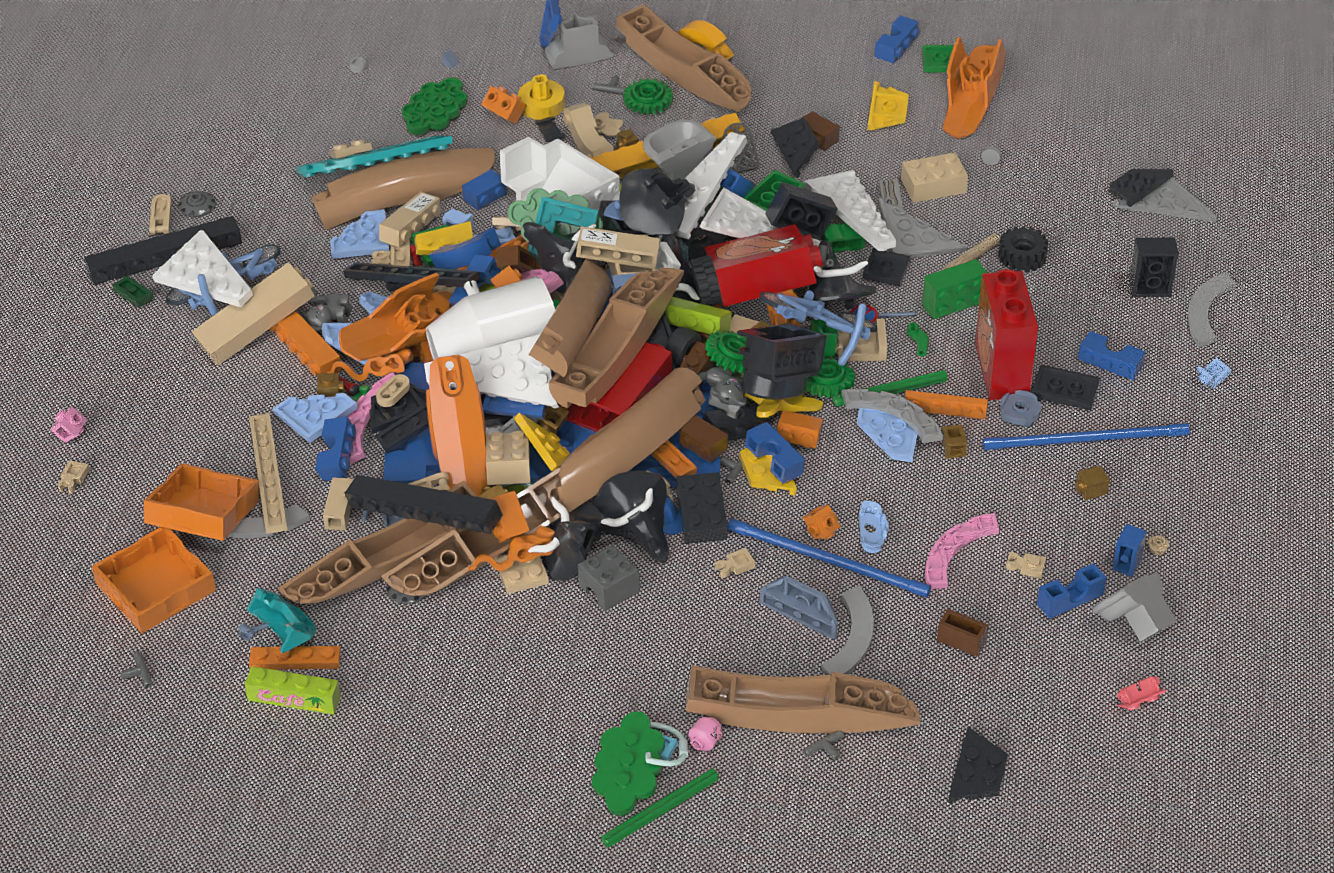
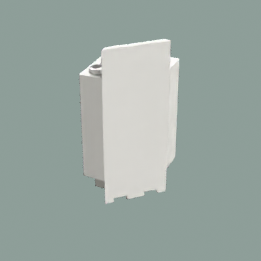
[500,137,620,211]

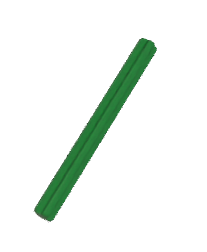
[832,370,948,407]
[601,768,719,848]

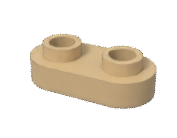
[376,374,410,407]

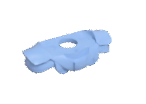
[859,501,889,553]

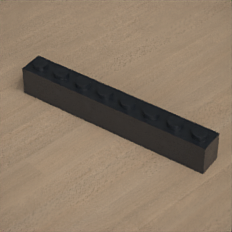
[84,216,242,285]
[344,475,503,534]

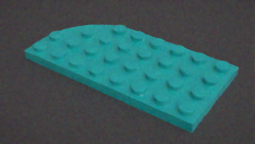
[296,135,453,177]

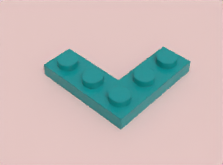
[528,197,599,257]

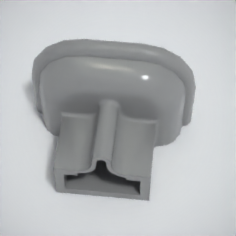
[545,13,613,70]
[643,119,716,180]
[1092,572,1177,642]

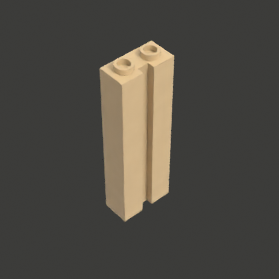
[192,262,315,366]

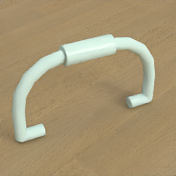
[646,721,688,766]

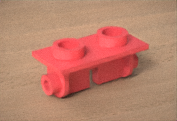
[1117,676,1167,710]

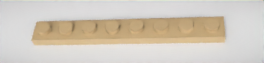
[249,413,288,534]

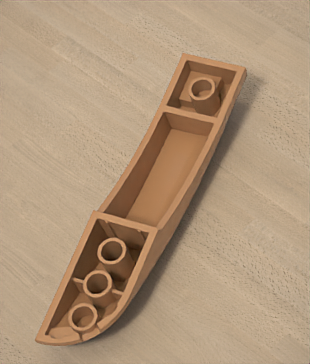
[615,4,751,112]
[311,148,496,230]
[528,259,612,377]
[549,268,684,408]
[558,367,706,513]
[381,467,561,596]
[277,481,477,604]
[686,665,920,733]

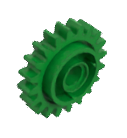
[623,78,673,116]
[705,330,747,374]
[806,357,855,398]

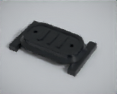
[535,116,565,142]

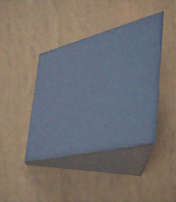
[442,50,459,68]

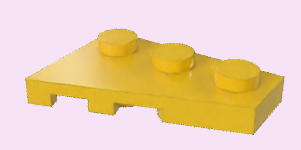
[415,221,473,255]

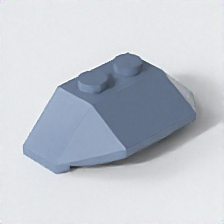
[760,576,838,640]

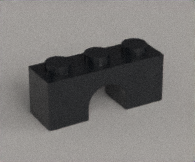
[703,404,769,441]

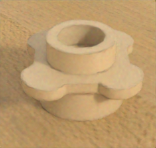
[372,251,391,265]

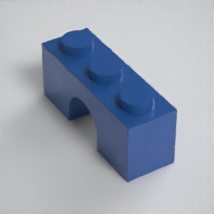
[875,15,920,64]
[449,254,501,306]
[1078,331,1146,381]
[315,416,356,481]
[745,422,805,484]
[1037,563,1107,619]

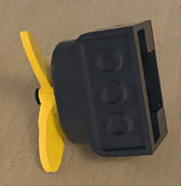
[737,324,827,418]

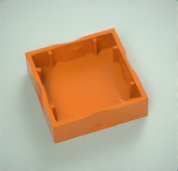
[144,463,259,541]
[91,527,216,634]

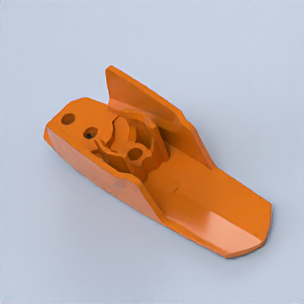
[943,37,1006,139]
[339,273,452,361]
[426,355,488,497]

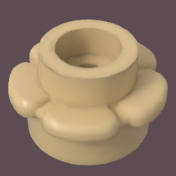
[1148,535,1169,555]

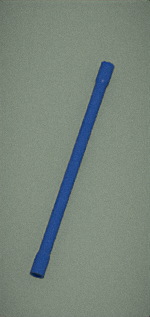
[982,423,1190,450]
[727,518,931,598]

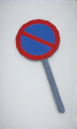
[849,305,916,326]

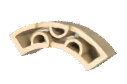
[563,103,614,157]

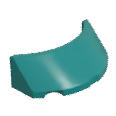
[247,587,316,653]

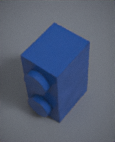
[462,169,506,211]
[1112,524,1147,577]

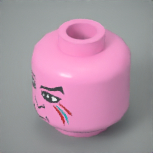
[688,717,722,751]

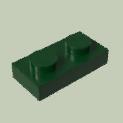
[112,275,154,308]

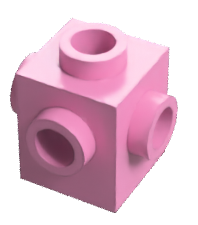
[50,406,87,443]

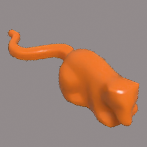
[328,348,414,381]
[468,525,555,571]

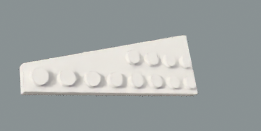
[672,132,747,239]
[805,170,896,251]

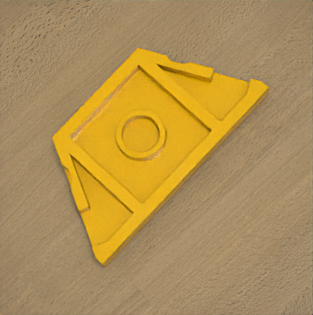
[868,81,909,130]
[514,413,570,472]
[739,448,797,495]

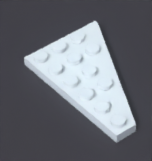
[700,188,821,245]
[152,230,253,307]
[424,334,558,408]

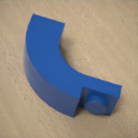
[720,169,755,198]
[429,228,501,269]

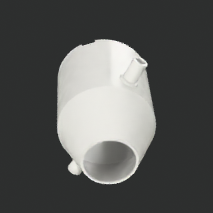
[426,276,555,360]

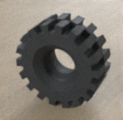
[676,214,726,262]
[998,226,1048,273]
[690,255,722,306]

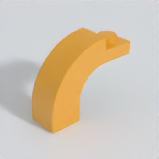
[677,20,734,60]

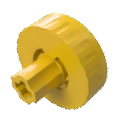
[518,74,565,120]

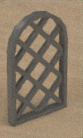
[723,123,760,173]

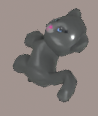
[302,289,352,333]
[687,367,746,406]

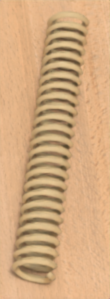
[943,234,1000,270]

